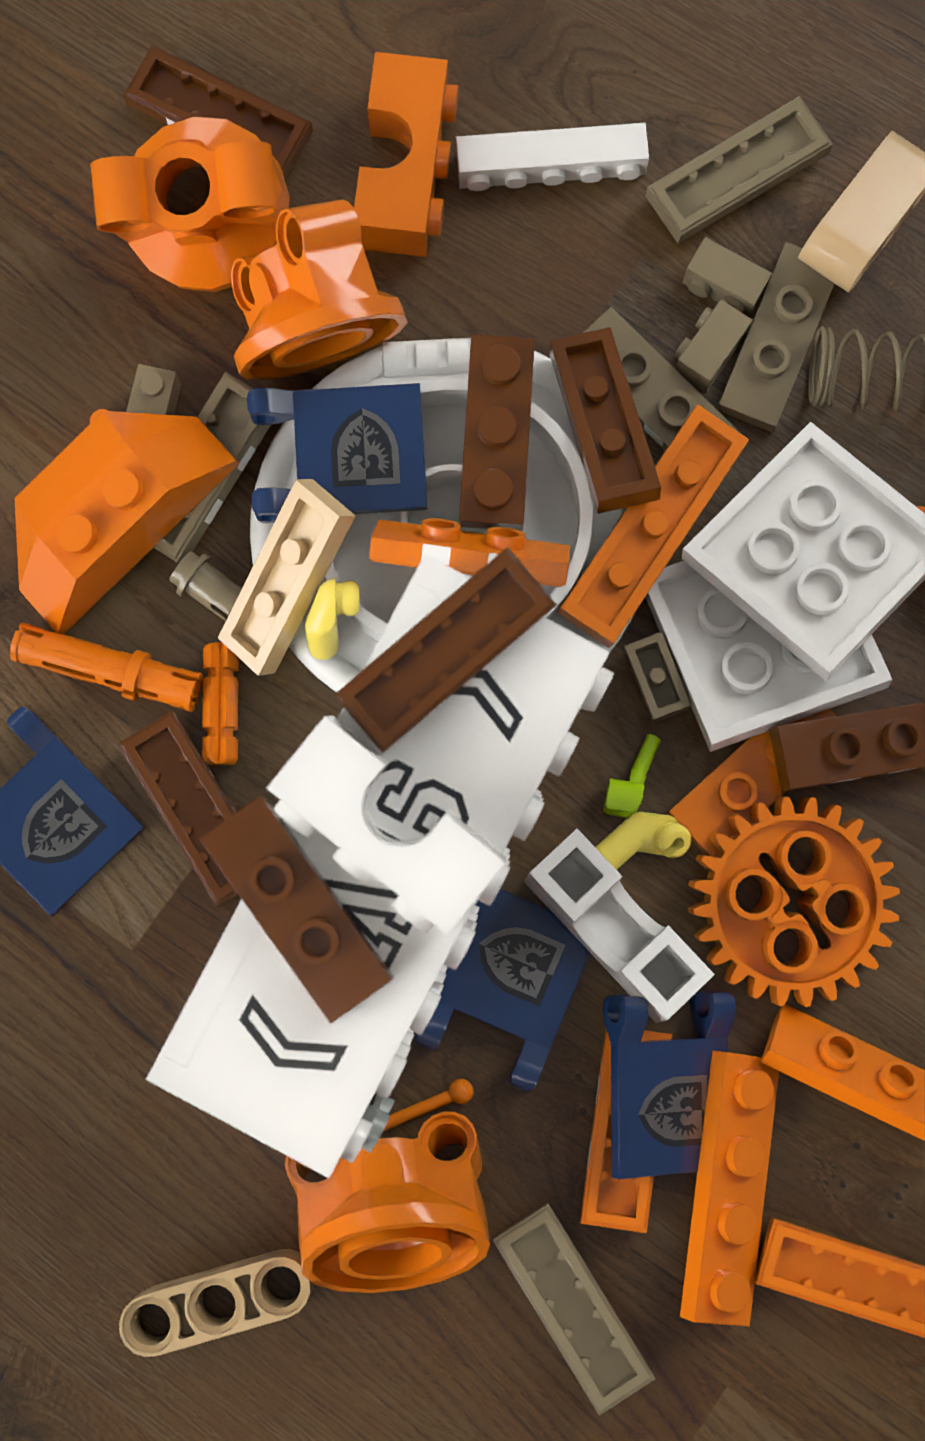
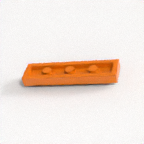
[557,404,749,648]
[680,1050,779,1326]

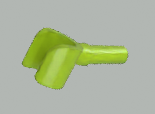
[603,734,661,818]

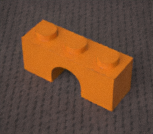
[354,52,459,257]

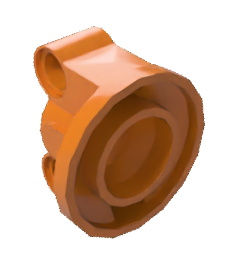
[90,117,290,292]
[231,199,408,380]
[285,1112,490,1293]

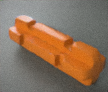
[202,642,239,766]

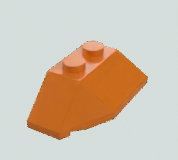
[15,411,240,634]

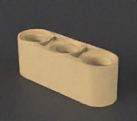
[798,130,925,293]
[119,1249,314,1357]

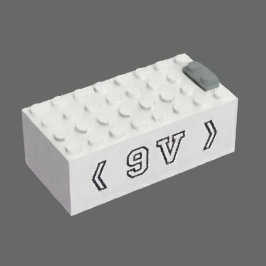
[146,554,614,1178]

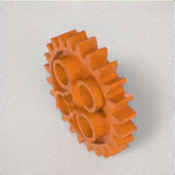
[688,796,900,1007]

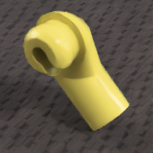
[305,578,360,660]
[595,811,691,870]

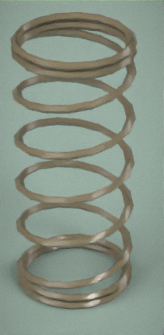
[808,326,925,413]

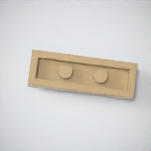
[218,479,355,676]

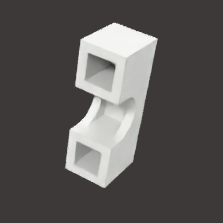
[267,715,506,935]
[524,829,715,1023]

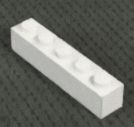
[456,123,649,191]

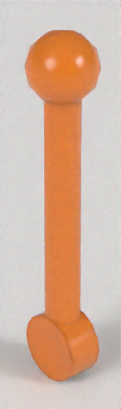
[383,1078,474,1132]

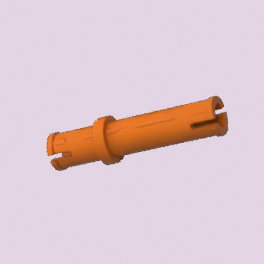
[10,622,203,712]

